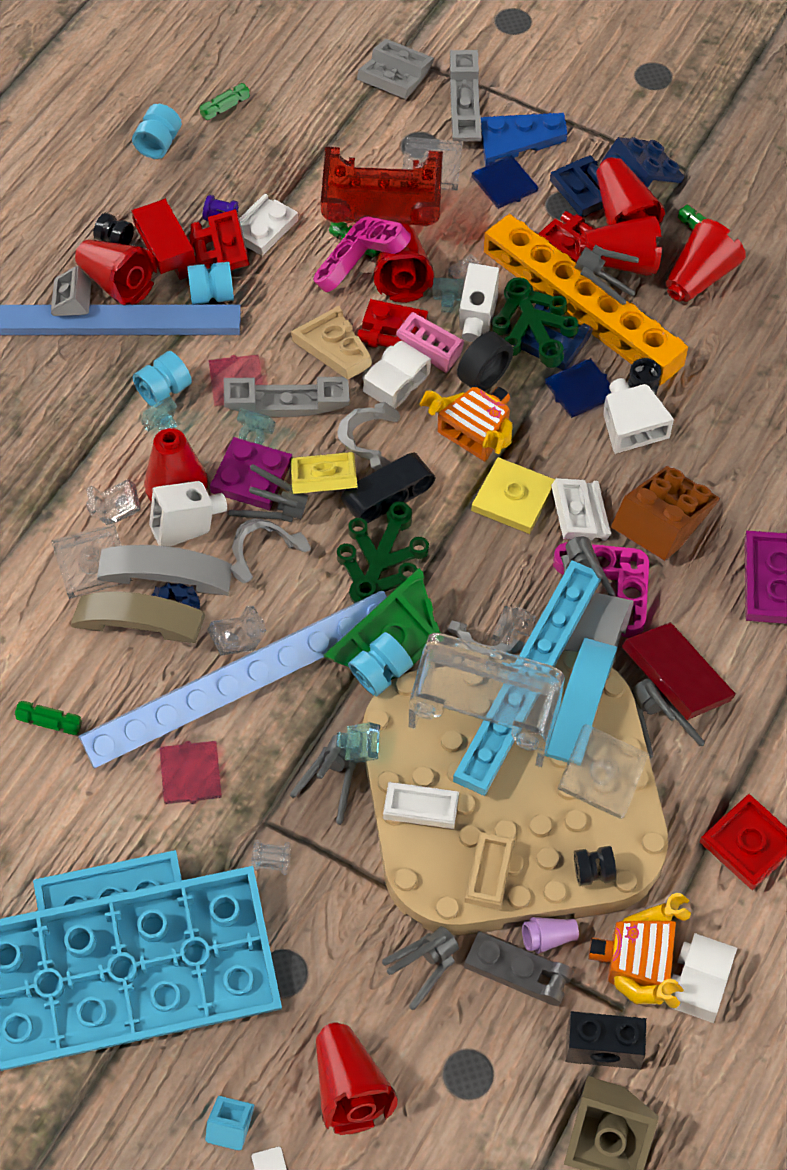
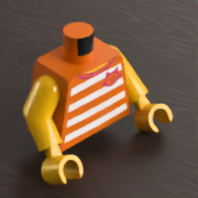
[419,387,513,462]
[588,893,691,1009]

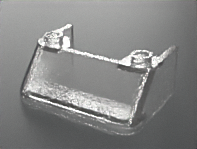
[409,633,565,767]

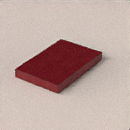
[622,622,736,720]

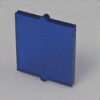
[471,155,538,209]
[545,358,611,418]

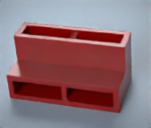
[131,198,196,280]

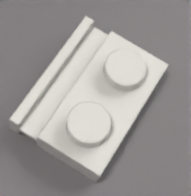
[239,194,298,256]
[551,478,611,541]

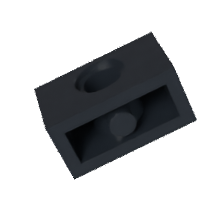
[565,1011,646,1069]

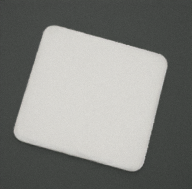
[251,1147,287,1170]

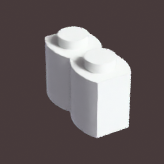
[362,341,431,409]
[671,933,737,1023]

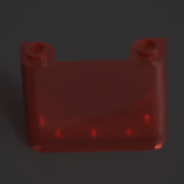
[320,147,443,226]

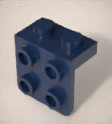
[600,137,684,188]

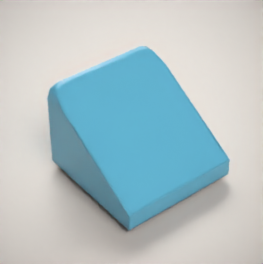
[205,1096,254,1150]

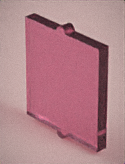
[209,354,263,406]
[160,741,222,805]

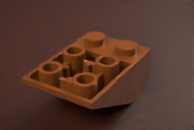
[611,466,720,561]

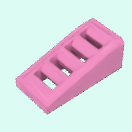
[396,312,464,373]

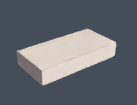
[383,782,459,829]

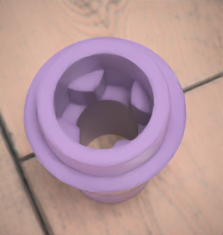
[522,917,579,954]

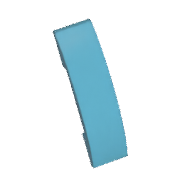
[546,638,617,766]

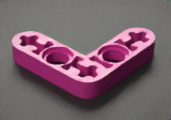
[313,217,411,292]
[553,542,649,638]

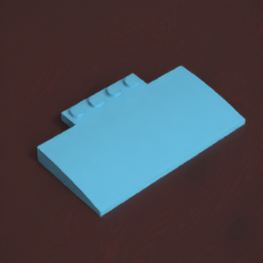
[0,850,282,1071]

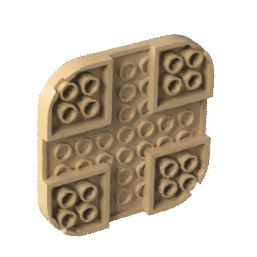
[362,651,668,935]

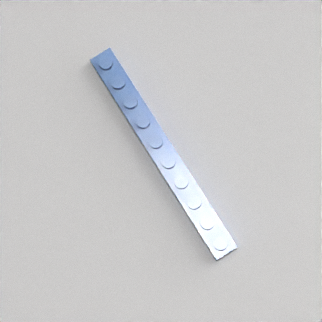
[79,591,387,768]

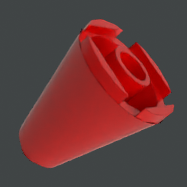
[596,157,665,225]
[575,215,662,276]
[666,219,746,302]
[374,223,434,303]
[75,239,157,305]
[144,428,208,503]
[316,1022,398,1135]

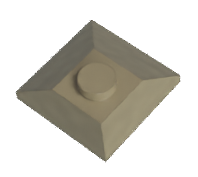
[564,1076,659,1170]

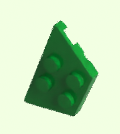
[323,568,442,680]

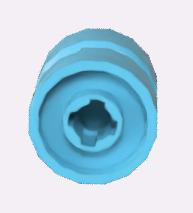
[132,104,182,159]
[187,262,234,305]
[133,351,192,408]
[348,632,413,697]

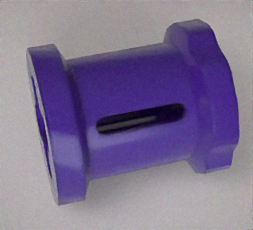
[202,194,239,221]

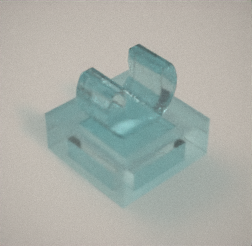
[433,278,464,313]
[141,396,177,432]
[237,408,276,445]
[336,722,380,763]

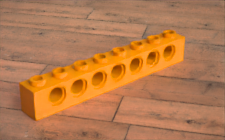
[483,214,688,386]

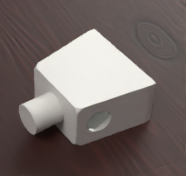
[459,263,499,342]
[603,378,674,454]
[149,481,227,547]

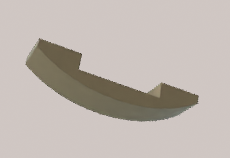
[71,591,205,643]

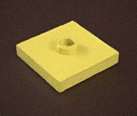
[291,452,357,494]
[471,457,555,534]

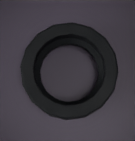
[457,331,513,391]

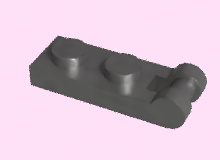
[464,931,574,1006]

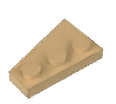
[291,306,372,380]

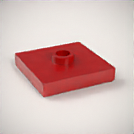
[700,794,787,891]

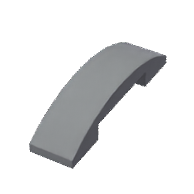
[450,50,482,141]
[224,377,350,417]
[97,545,232,596]

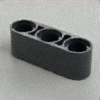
[341,452,436,523]

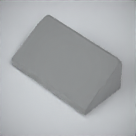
[51,266,91,316]

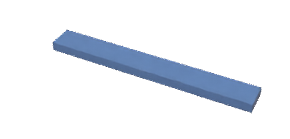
[0,305,241,335]

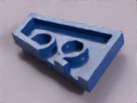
[481,113,568,167]

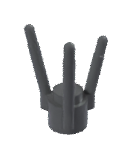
[574,245,639,305]
[228,464,309,523]
[561,536,615,596]
[632,678,705,758]
[290,735,358,825]
[382,926,459,1010]

